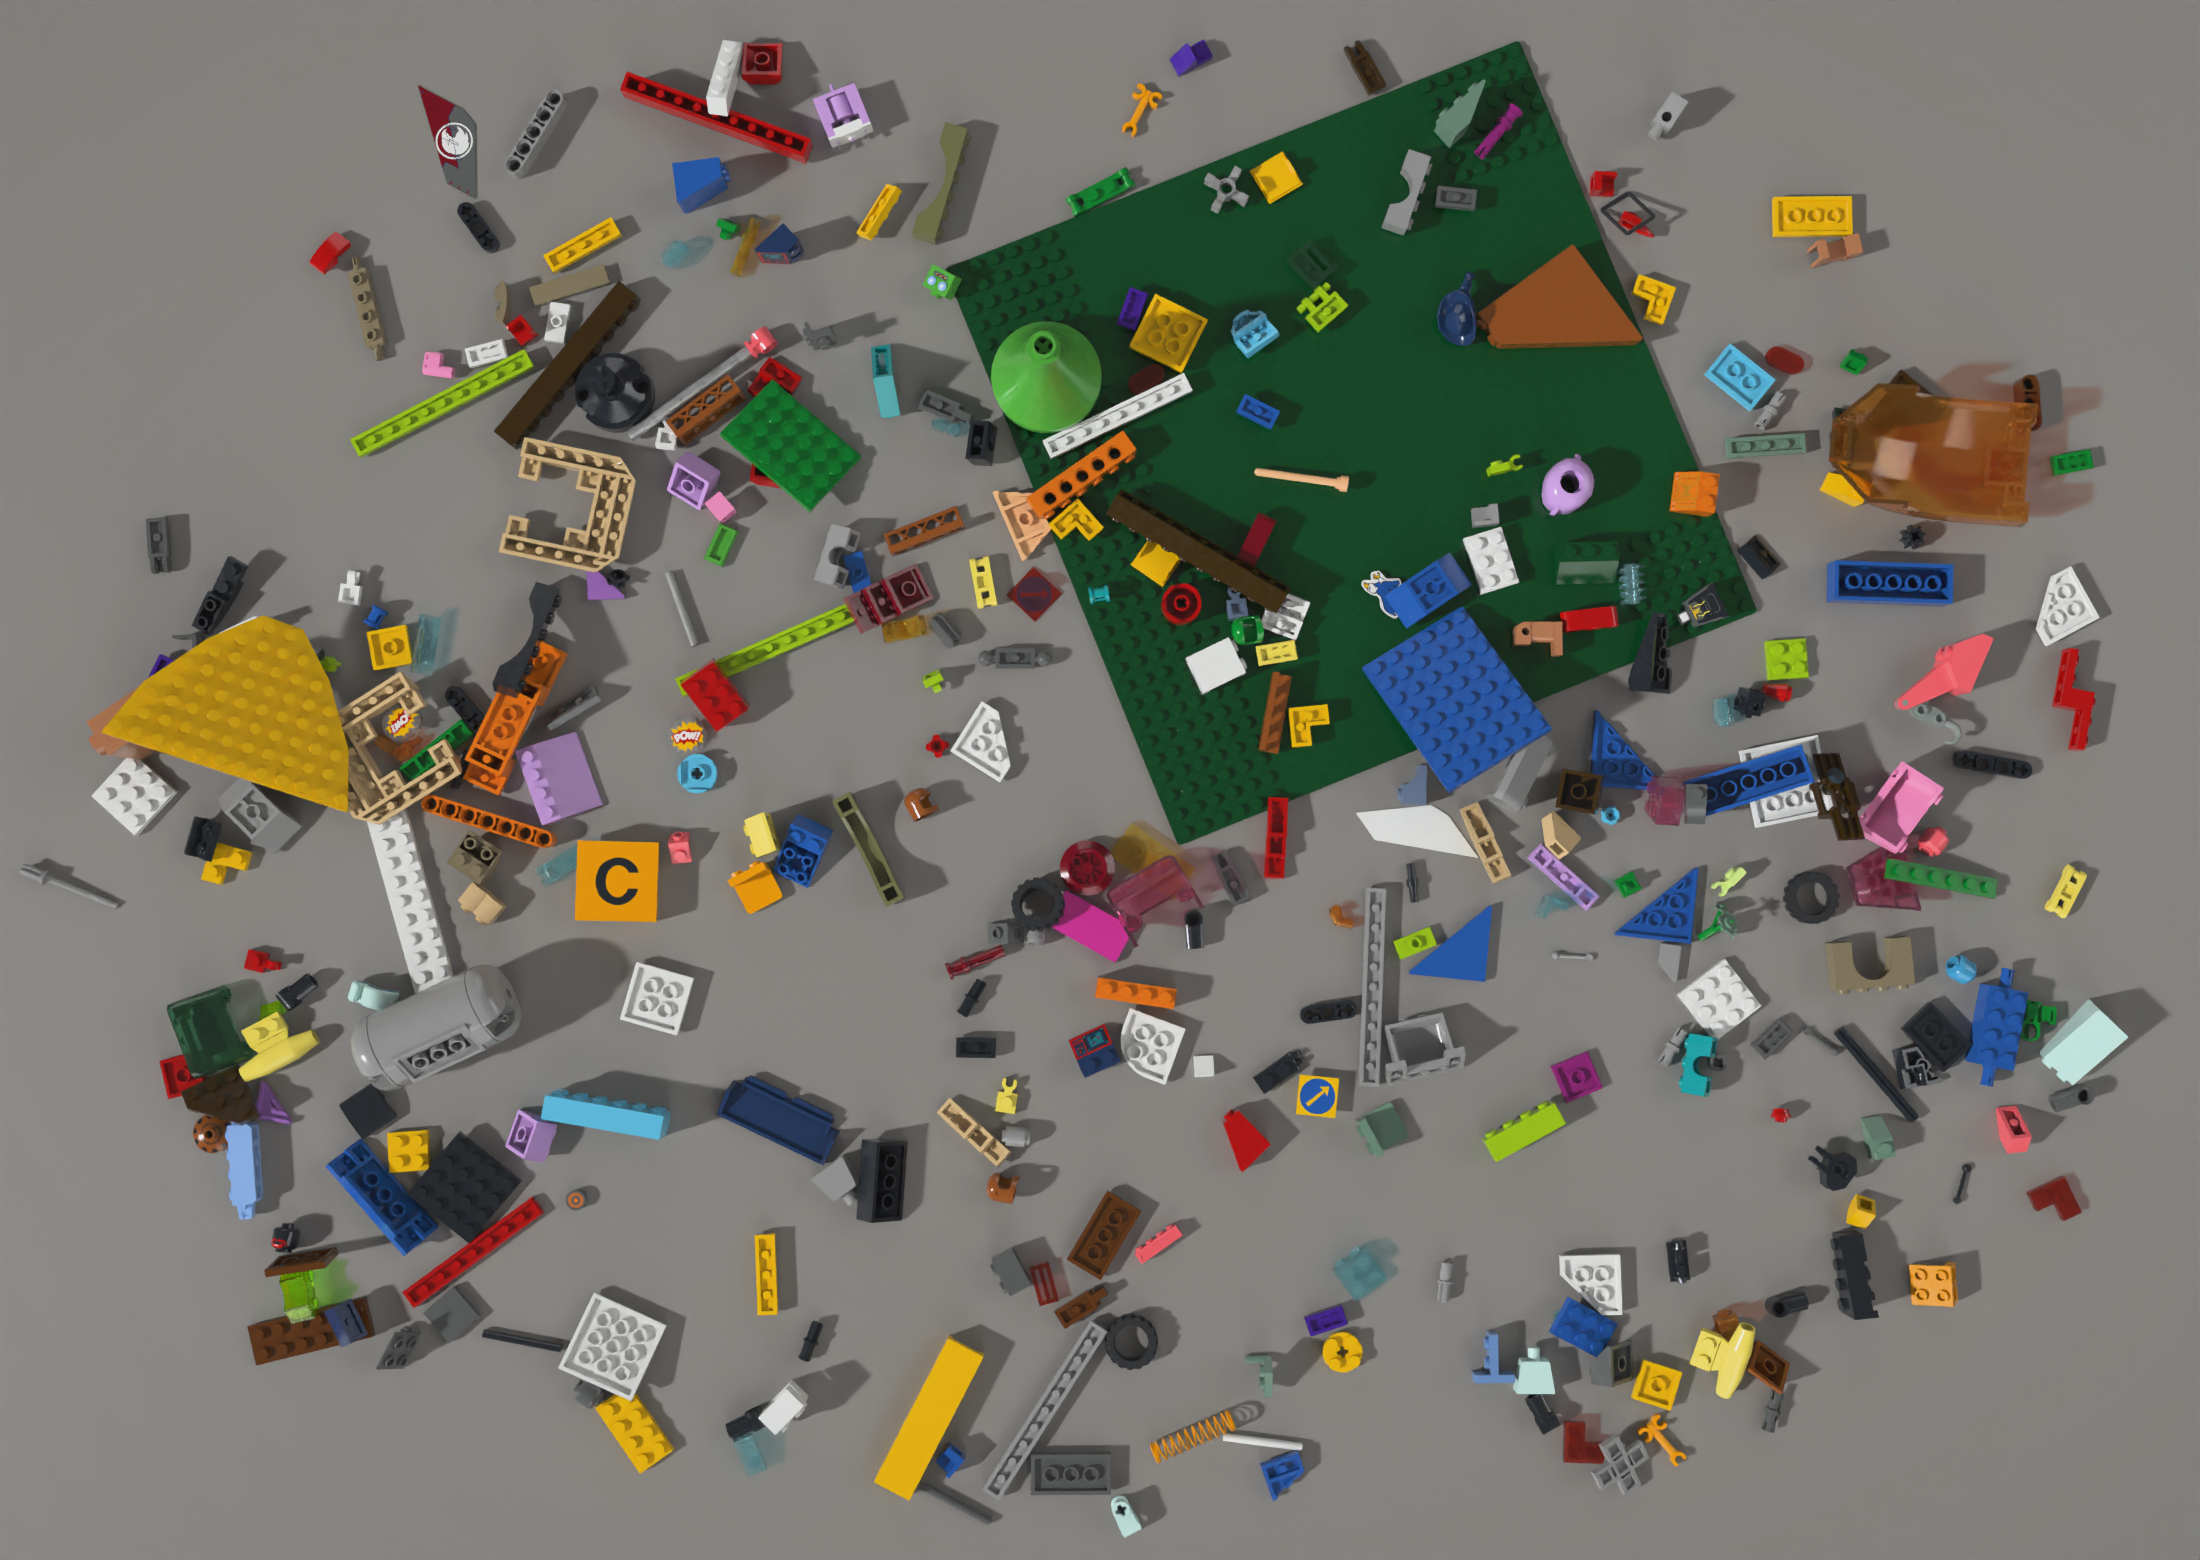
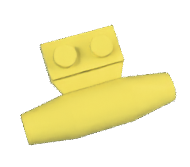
[239,1011,320,1082]
[1690,1322,1756,1399]

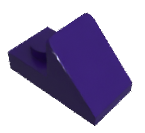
[1170,39,1213,77]

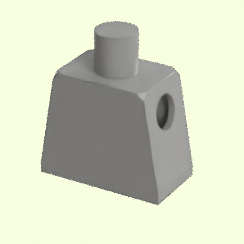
[1648,91,1689,141]
[811,1154,858,1206]

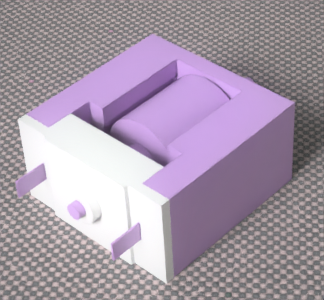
[813,83,873,150]

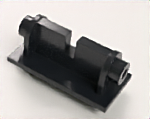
[1666,1240,1690,1283]

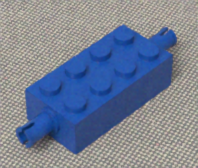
[1965,968,2028,1087]

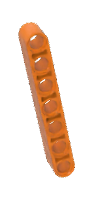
[421,795,557,848]

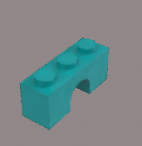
[1679,1033,1718,1097]

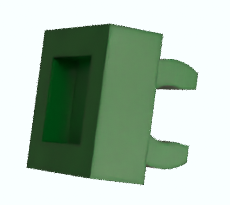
[716,218,741,240]
[1840,349,1868,376]
[1613,871,1642,898]

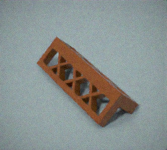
[666,374,747,446]
[883,506,965,557]
[1258,671,1292,754]

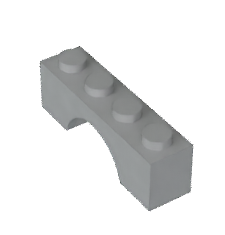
[1382,149,1432,236]

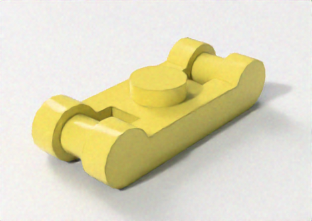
[969,556,998,609]
[2044,864,2087,919]

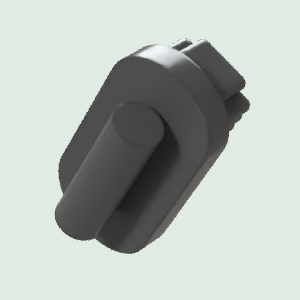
[928,612,962,649]

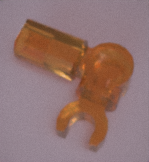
[374,731,422,763]

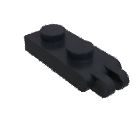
[1253,1050,1305,1094]

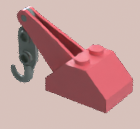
[1895,634,1994,745]

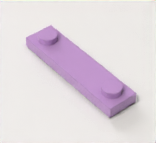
[1527,843,1600,911]

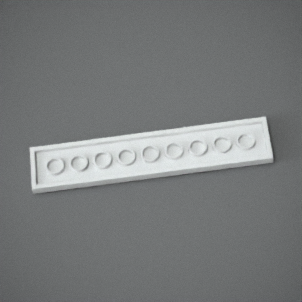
[367,809,454,994]

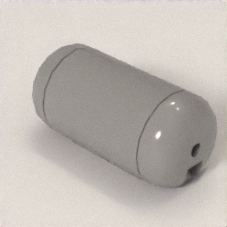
[351,964,522,1091]

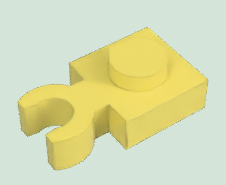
[995,1078,1018,1114]

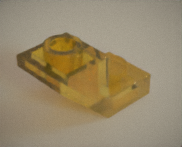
[882,615,928,644]

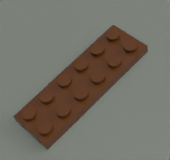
[247,1297,375,1366]

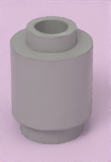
[1002,1126,1030,1147]

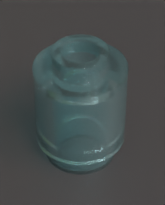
[661,239,690,269]
[1712,698,1734,727]

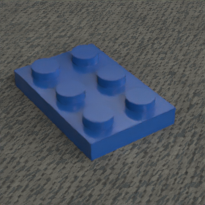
[1549,1297,1618,1357]

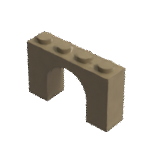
[1825,936,1915,994]

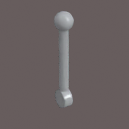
[1552,952,1593,962]

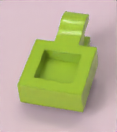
[1486,455,1523,477]

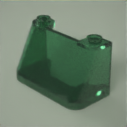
[167,985,253,1079]

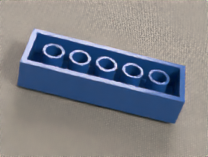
[1826,560,1954,607]
[1682,744,1814,816]

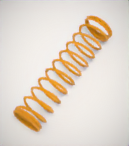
[1150,1410,1236,1464]

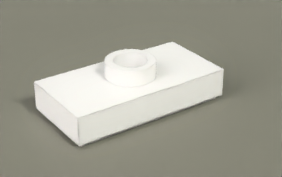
[544,302,572,344]
[465,339,508,369]

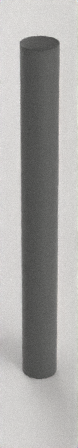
[918,1481,992,1526]

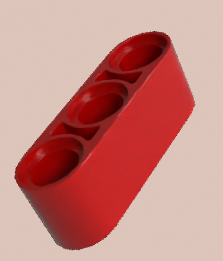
[1560,606,1619,633]

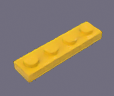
[543,217,622,274]
[755,1233,779,1315]

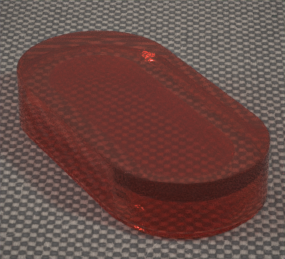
[1765,346,1804,375]
[1128,364,1165,395]

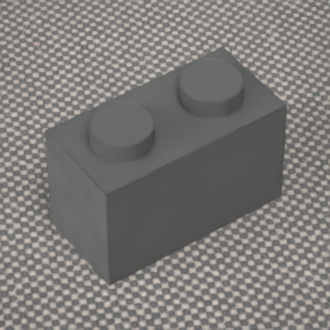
[990,1247,1032,1296]

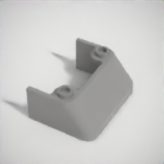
[1484,735,1555,812]

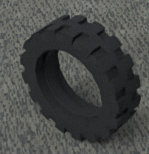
[1783,871,1840,924]
[1011,877,1065,932]
[1105,1314,1158,1370]

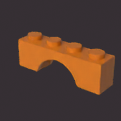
[1095,977,1177,1009]

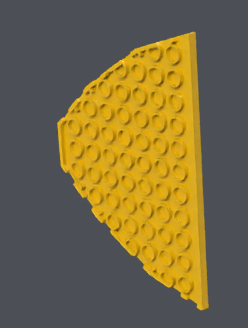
[101,615,349,812]

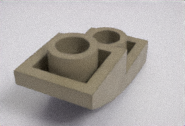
[494,281,512,326]

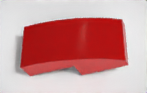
[309,231,351,275]

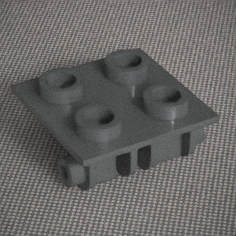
[376,1326,421,1370]

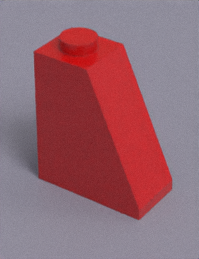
[1223,1108,1271,1172]

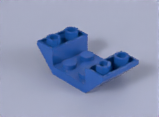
[1384,553,1472,629]

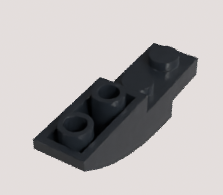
[191,556,248,635]

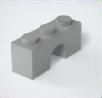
[814,524,861,589]

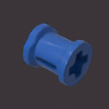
[363,604,389,630]

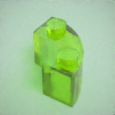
[279,1270,319,1324]

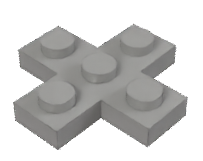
[1591,1433,1649,1496]

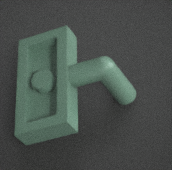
[1245,1355,1273,1398]

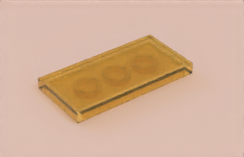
[1111,823,1196,900]

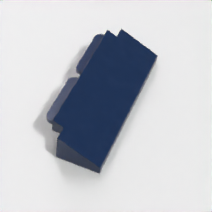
[716,1075,840,1166]

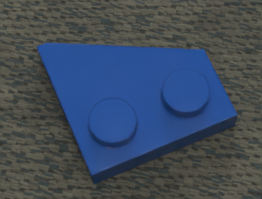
[1260,1450,1305,1501]

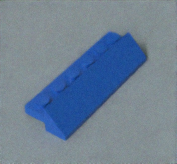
[325,1138,439,1256]

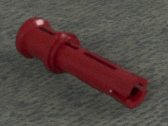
[945,945,1005,980]

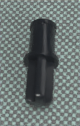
[957,979,986,1017]
[798,1321,823,1362]

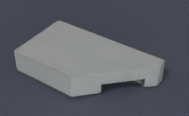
[1658,943,1681,982]

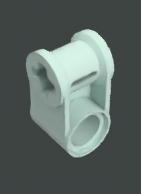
[1111,1495,1142,1538]

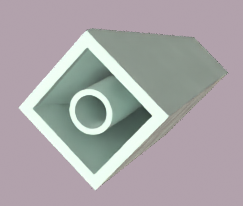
[2039,999,2128,1085]

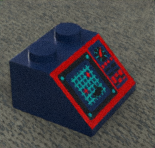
[754,223,804,264]
[1068,1024,1121,1078]

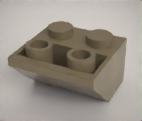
[446,830,503,885]

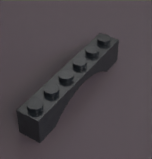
[492,582,562,698]

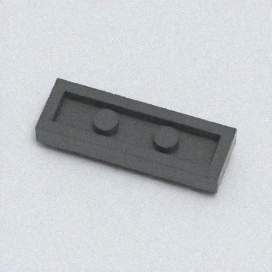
[543,684,601,731]

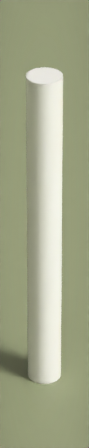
[1223,1433,1303,1451]

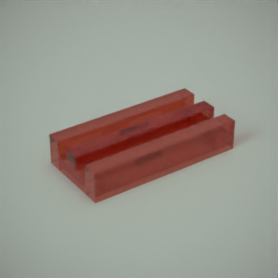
[1029,1261,1059,1306]

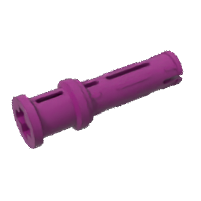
[1474,103,1523,159]

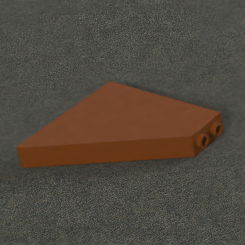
[1476,244,1643,349]

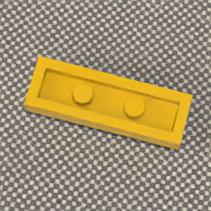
[856,184,902,241]

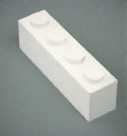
[706,40,743,116]

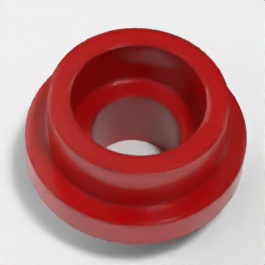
[1771,1108,1791,1123]

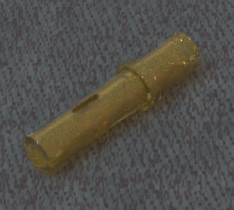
[729,217,762,277]

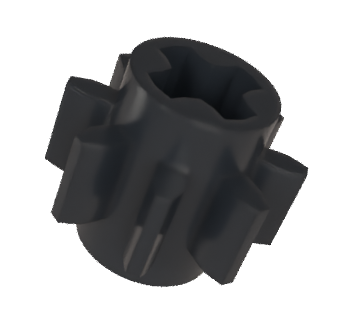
[1899,525,1926,550]

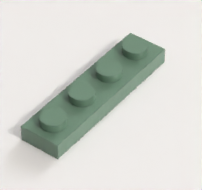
[1725,433,1806,459]

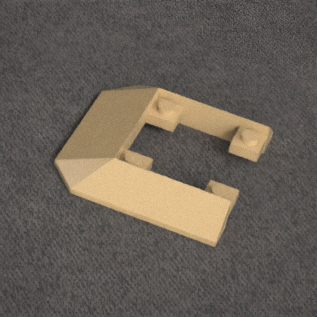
[499,437,636,573]
[338,671,462,825]

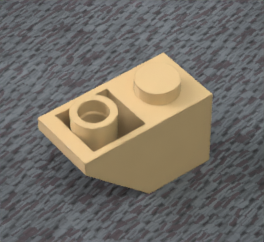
[1541,810,1581,859]

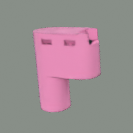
[422,351,455,379]

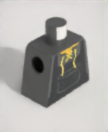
[1676,583,1729,627]

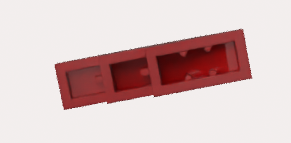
[1264,797,1288,879]

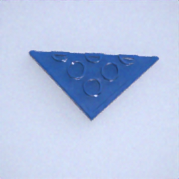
[1590,711,1667,791]
[1614,868,1699,944]
[1408,906,1492,982]

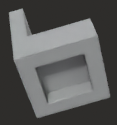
[1471,504,1499,528]

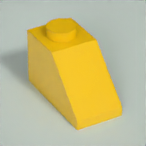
[1820,472,1871,507]

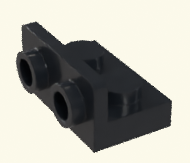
[184,816,222,862]

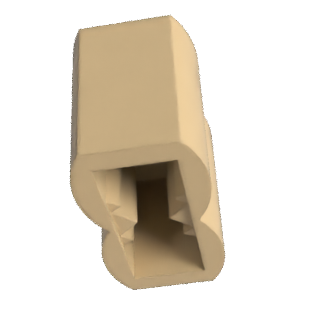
[458,882,507,925]

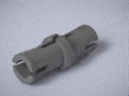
[1761,1390,1784,1433]

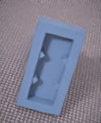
[1472,1330,1515,1384]

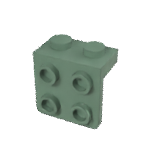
[1356,1102,1408,1158]

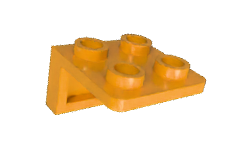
[727,860,783,914]

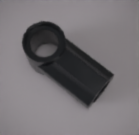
[1184,909,1204,949]
[275,973,319,1012]
[1765,1291,1809,1318]
[1525,1394,1561,1435]
[726,1405,766,1440]

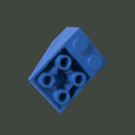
[772,814,834,888]

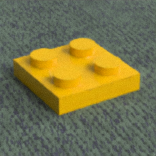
[367,625,414,671]
[387,1129,431,1173]
[1631,1359,1682,1411]

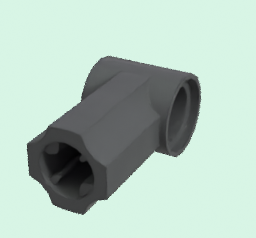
[2048,1085,2094,1113]

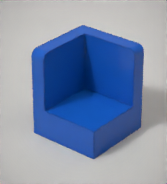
[935,1442,965,1478]

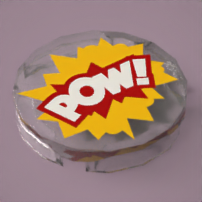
[382,704,423,742]
[668,716,708,756]

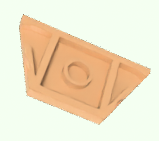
[992,491,1051,562]

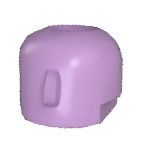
[1541,454,1594,516]

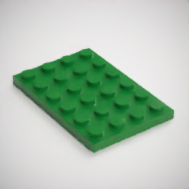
[720,379,862,513]

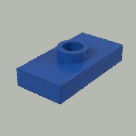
[843,551,872,593]

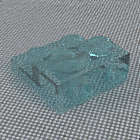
[1332,1245,1388,1302]

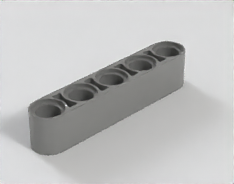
[505,89,567,179]

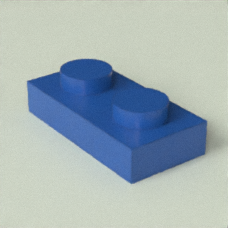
[1236,394,1280,430]

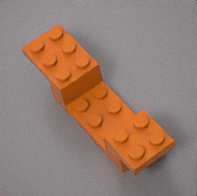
[463,642,568,796]

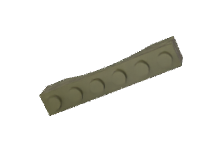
[912,122,971,245]
[832,792,906,907]

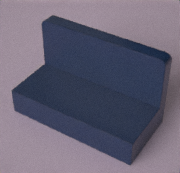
[324,1298,368,1347]

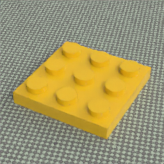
[1129,294,1208,373]

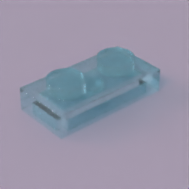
[733,1432,767,1477]

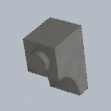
[1684,784,1707,824]

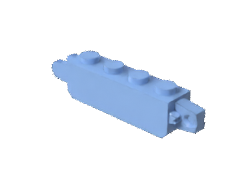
[225,1122,264,1220]

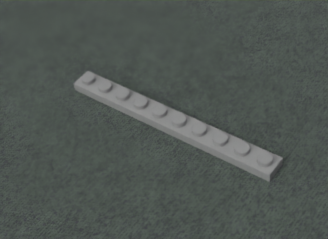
[1358,888,1386,1087]
[982,1320,1107,1501]

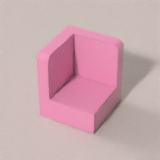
[704,492,737,524]

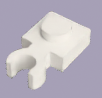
[655,417,679,451]

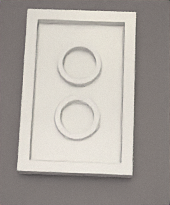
[1463,527,1519,595]

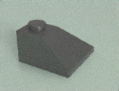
[1589,1340,1633,1387]

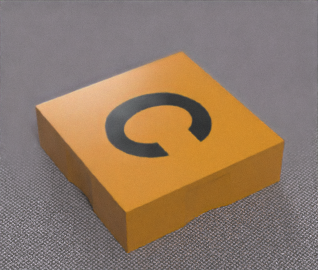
[575,840,660,922]

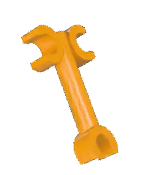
[1122,83,1162,137]
[1637,1413,1686,1467]

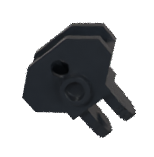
[1808,1146,1857,1191]

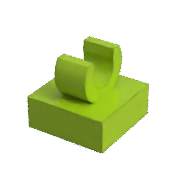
[921,669,944,694]

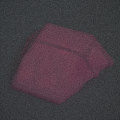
[1846,846,1922,911]

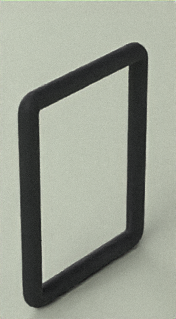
[1601,191,1655,235]

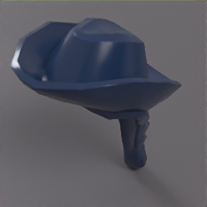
[1437,271,1477,346]

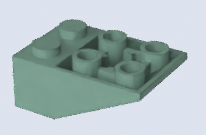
[1434,79,1486,148]

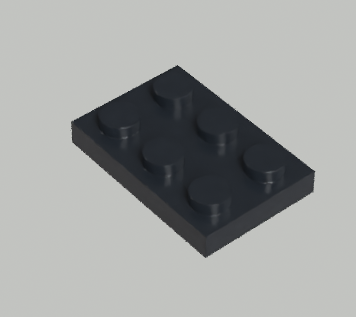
[1900,1002,1972,1072]

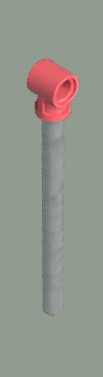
[626,326,778,441]

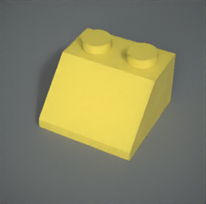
[743,812,781,858]

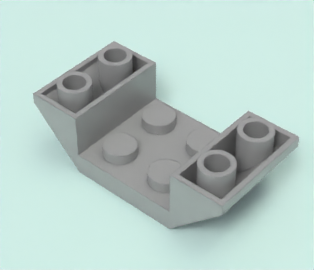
[218,778,303,854]

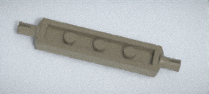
[348,257,387,361]

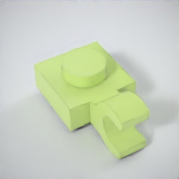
[1711,867,1747,896]

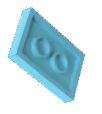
[1704,344,1775,411]

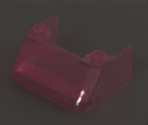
[1106,855,1204,947]

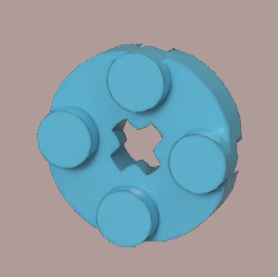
[677,754,718,794]

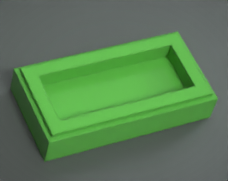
[704,523,739,567]

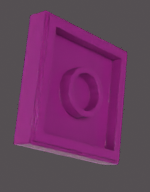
[1550,1051,1603,1103]

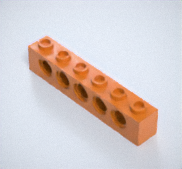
[1026,431,1137,520]

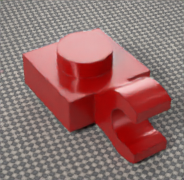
[244,949,282,973]

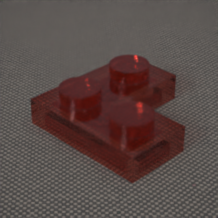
[2026,1176,2082,1221]
[1562,1420,1604,1464]

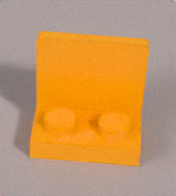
[1909,1262,1958,1307]

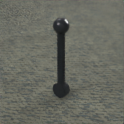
[1953,1164,1971,1204]

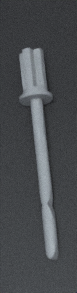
[19,864,118,909]

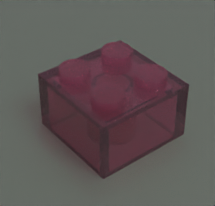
[1644,776,1685,826]

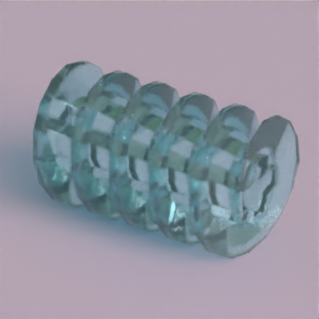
[1618,564,1645,605]

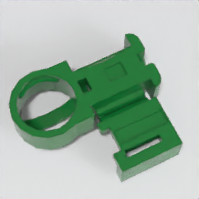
[2020,1000,2057,1041]

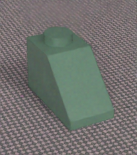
[1860,1115,1896,1160]

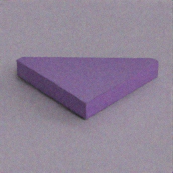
[587,571,625,601]
[256,1081,292,1124]

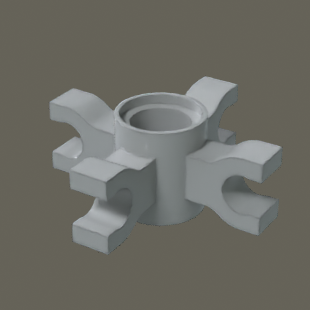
[1204,166,1249,214]

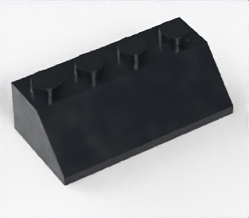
[856,1139,908,1223]

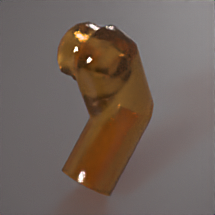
[1329,905,1354,929]

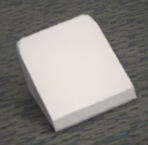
[1193,1055,1214,1077]

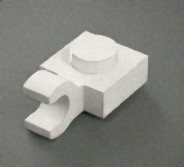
[338,570,363,606]

